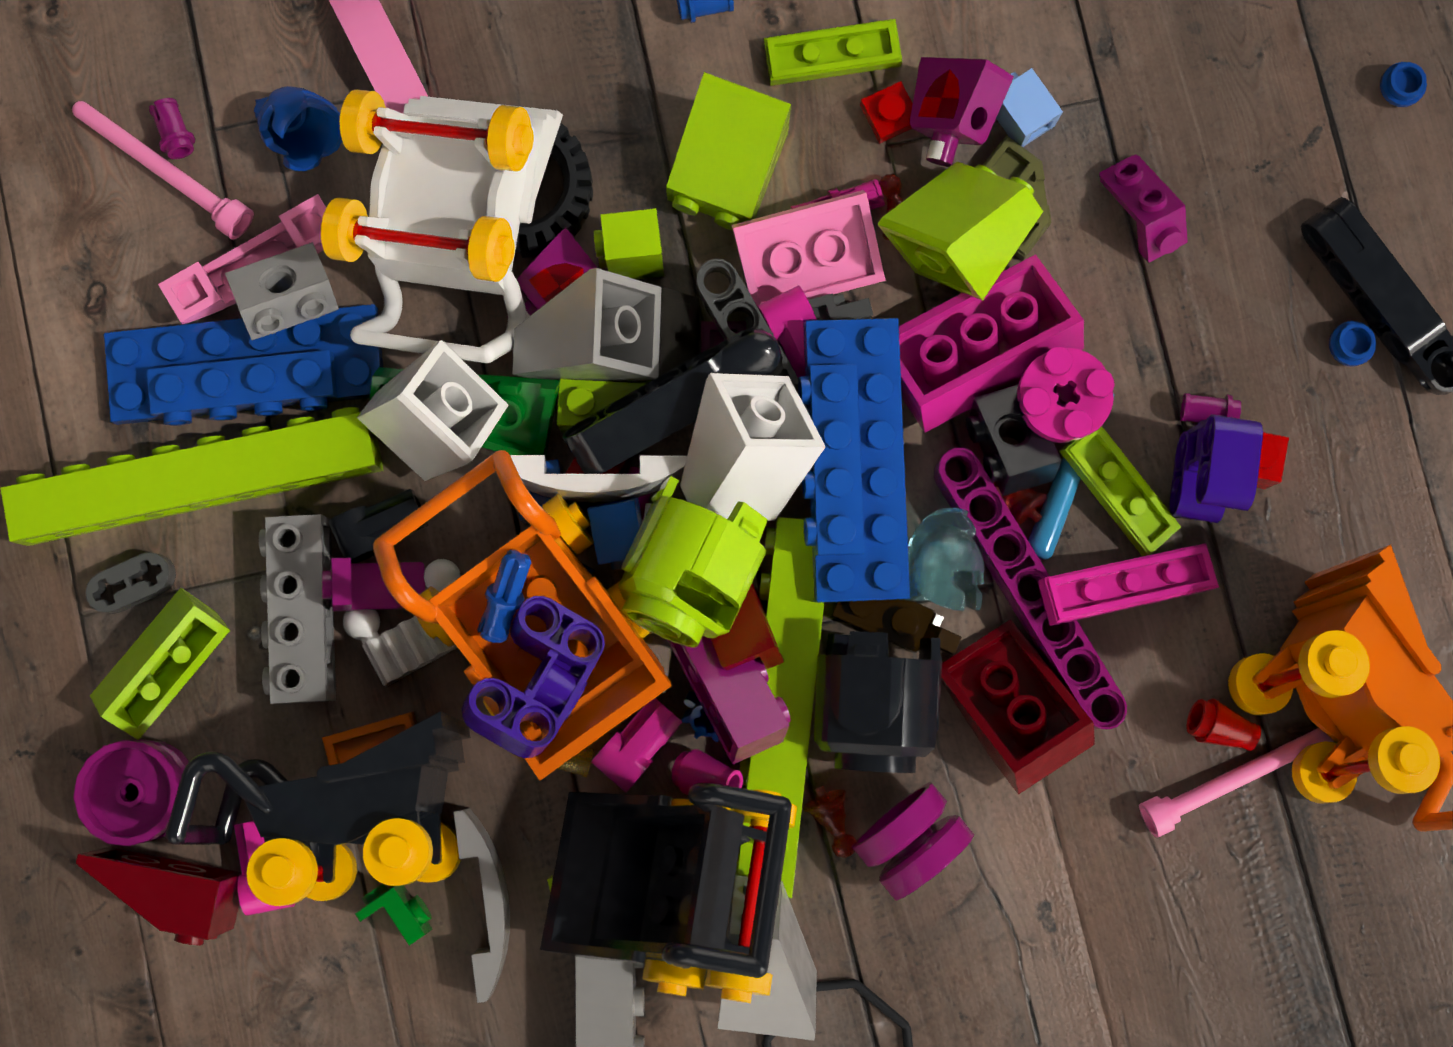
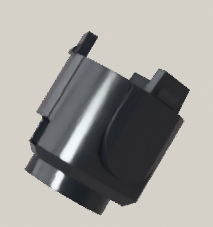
[814,631,942,773]

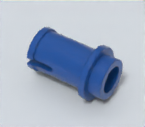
[677,0,734,23]

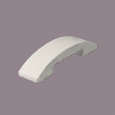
[510,455,687,503]

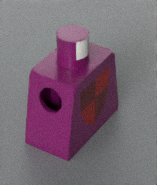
[910,57,1014,167]
[507,228,597,319]

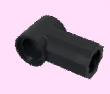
[328,489,429,564]

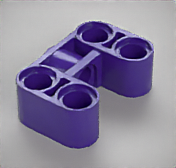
[1169,414,1263,523]
[462,596,605,758]

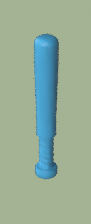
[1028,393,1114,560]

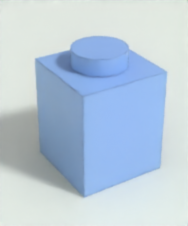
[996,68,1063,147]

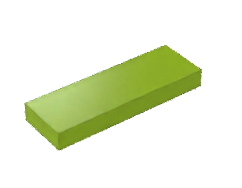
[764,19,902,86]
[1059,426,1181,557]

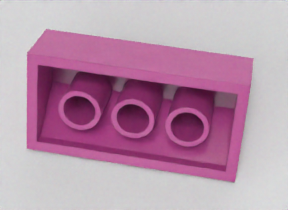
[899,254,1084,433]

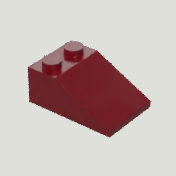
[941,619,1095,795]
[76,847,242,945]

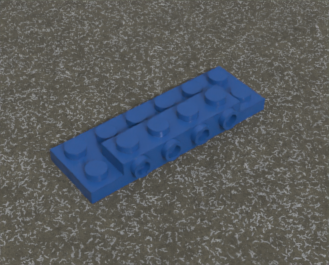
[104,304,383,426]
[798,318,910,603]

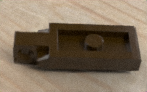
[831,599,962,655]

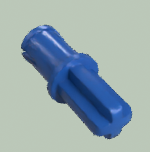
[477,549,531,643]

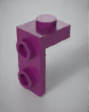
[1099,154,1188,263]
[322,558,425,611]

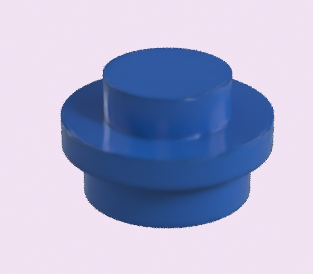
[1380,62,1427,107]
[1329,321,1376,367]

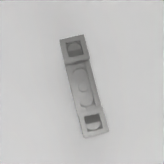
[454,808,510,1003]

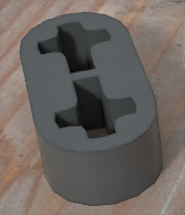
[85,552,176,614]

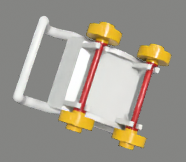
[321,89,563,363]

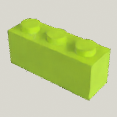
[90,588,230,740]

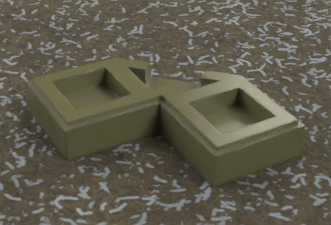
[983,135,1052,261]

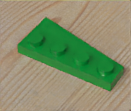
[369,367,560,457]

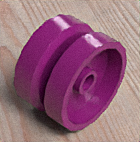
[73,739,196,846]
[852,782,974,901]

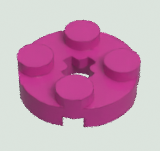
[1017,347,1115,443]

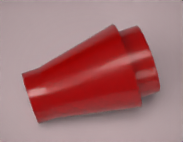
[1186,698,1261,751]

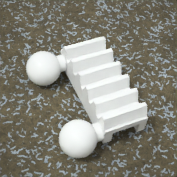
[343,559,461,686]

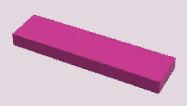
[1038,543,1219,626]

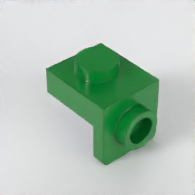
[355,884,432,946]

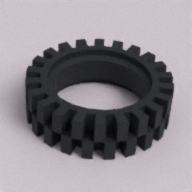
[515,123,593,258]

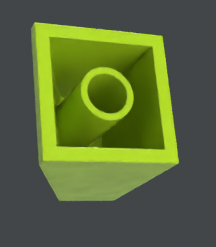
[666,72,791,231]
[877,161,1043,301]

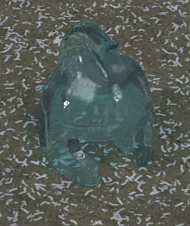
[905,508,985,611]

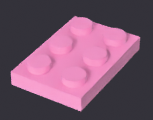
[731,190,886,307]

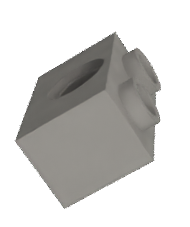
[225,242,339,341]

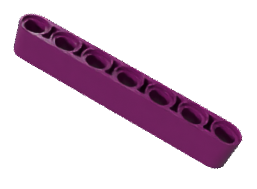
[934,448,1127,729]

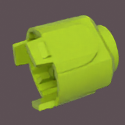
[618,476,768,647]

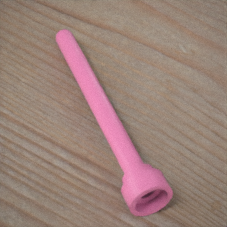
[72,101,254,240]
[1139,728,1334,838]

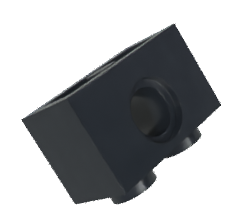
[966,385,1061,496]

